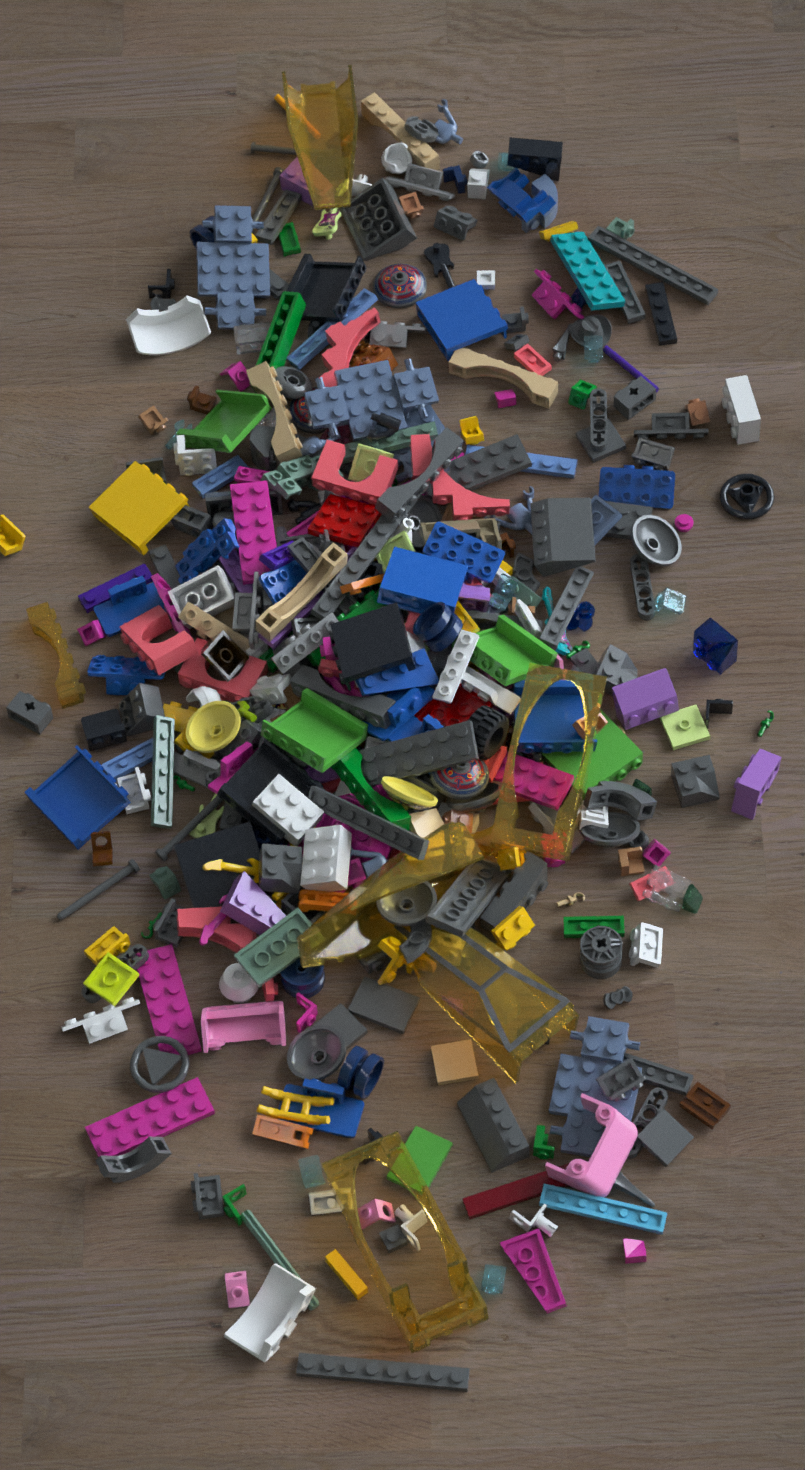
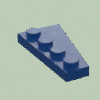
[355,648,439,696]

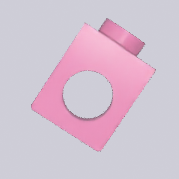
[355,1199,396,1230]
[225,1271,250,1308]

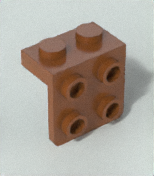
[349,343,398,371]

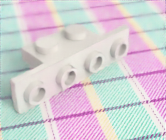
[433,629,479,703]
[460,666,521,715]
[61,997,140,1044]

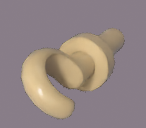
[556,892,585,907]

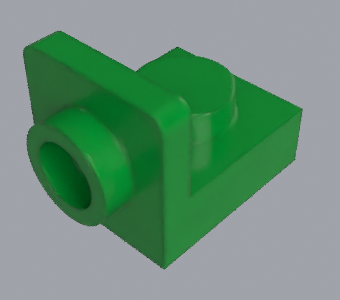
[568,380,597,410]
[533,1125,555,1160]

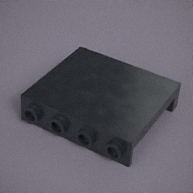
[287,254,367,322]
[329,602,416,691]
[217,739,325,845]
[173,822,269,908]

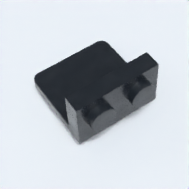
[81,709,127,751]

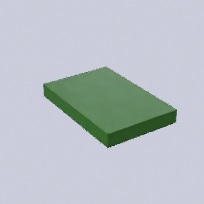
[387,1126,453,1197]

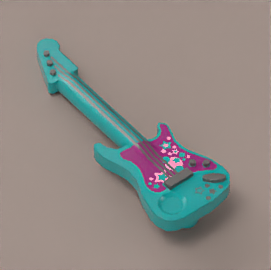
[542,586,573,656]

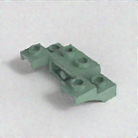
[261,455,344,499]

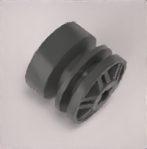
[580,926,622,979]

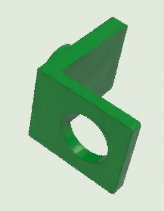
[222,1184,247,1226]

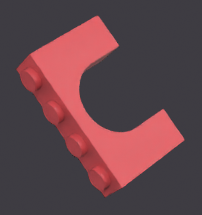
[312,440,398,506]
[120,605,198,675]
[178,637,268,702]

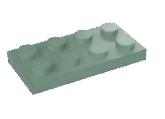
[234,908,323,987]

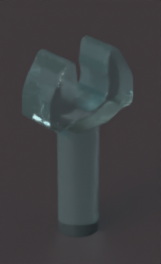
[165,419,193,450]

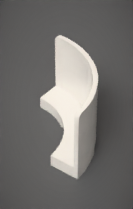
[126,296,211,355]
[224,1264,316,1362]

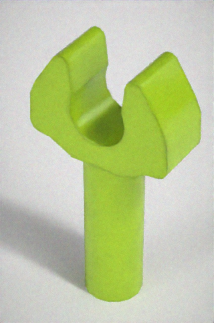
[237,701,257,722]

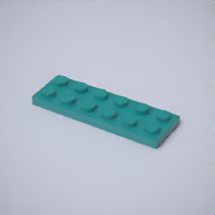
[550,231,626,311]

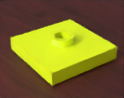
[83,952,140,1006]

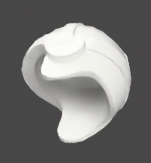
[381,142,412,174]
[186,686,221,707]

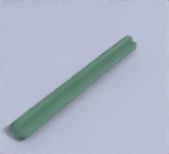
[241,1210,319,1310]

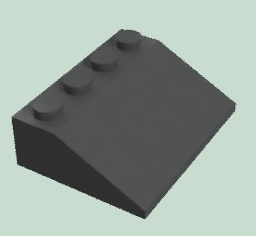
[340,178,417,261]
[530,498,596,577]

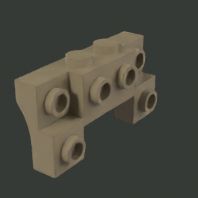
[420,518,502,550]

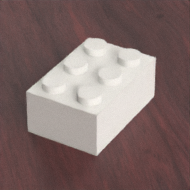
[722,375,761,445]
[168,565,235,629]
[252,774,324,847]
[300,825,352,891]

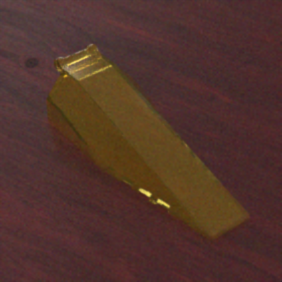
[282,65,358,210]

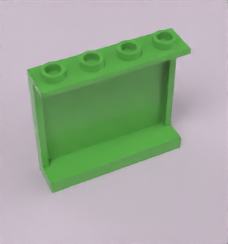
[176,390,272,453]
[451,615,558,686]
[261,688,368,773]
[539,706,643,802]

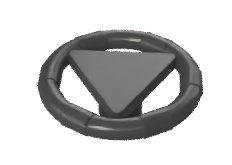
[130,1036,189,1093]

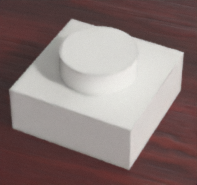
[477,271,495,289]

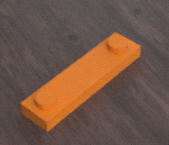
[340,573,385,595]

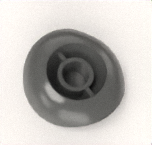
[570,314,612,349]
[275,366,313,399]

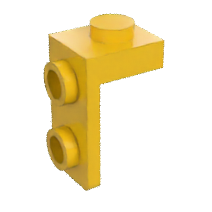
[497,847,525,871]
[377,936,406,985]

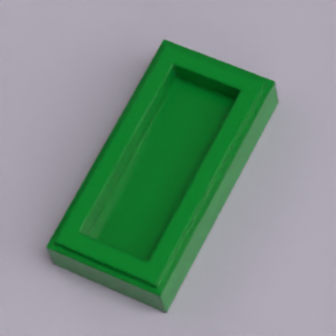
[278,222,301,256]

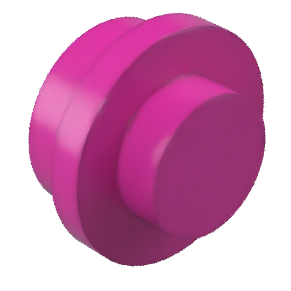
[675,514,694,532]

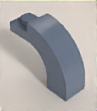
[522,174,558,233]

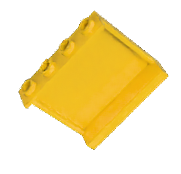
[89,461,189,556]

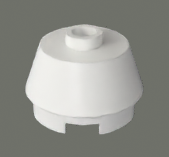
[219,963,259,1003]

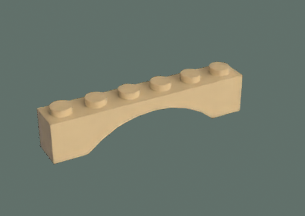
[361,92,439,170]
[449,348,558,409]
[246,361,303,463]
[256,542,348,642]

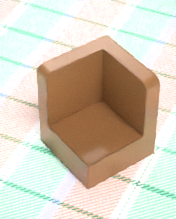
[618,847,645,877]

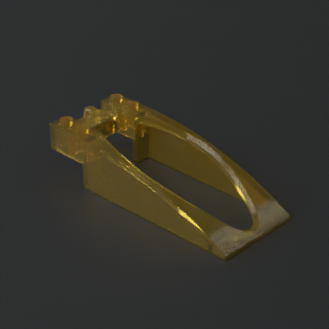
[490,663,607,861]
[321,1131,489,1354]

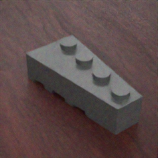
[480,851,548,935]

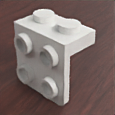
[174,435,217,476]

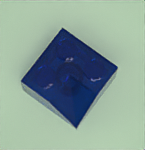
[693,617,738,675]

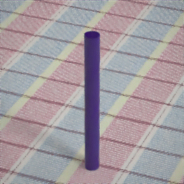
[603,346,659,393]

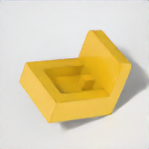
[459,416,484,445]

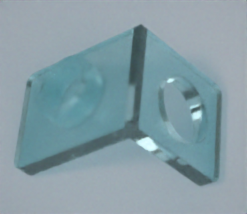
[489,573,519,611]
[298,1155,326,1189]

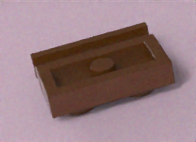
[679,1082,731,1130]

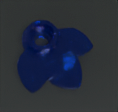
[566,601,595,632]

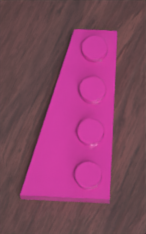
[151,573,195,642]
[500,1228,567,1313]

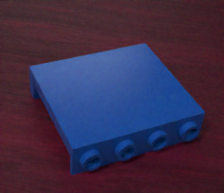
[416,279,508,361]
[377,547,468,614]
[512,680,597,754]
[24,745,131,850]

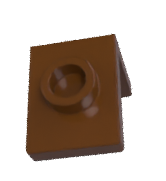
[90,831,113,867]

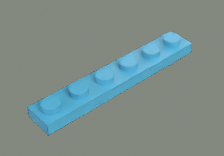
[539,1184,667,1235]

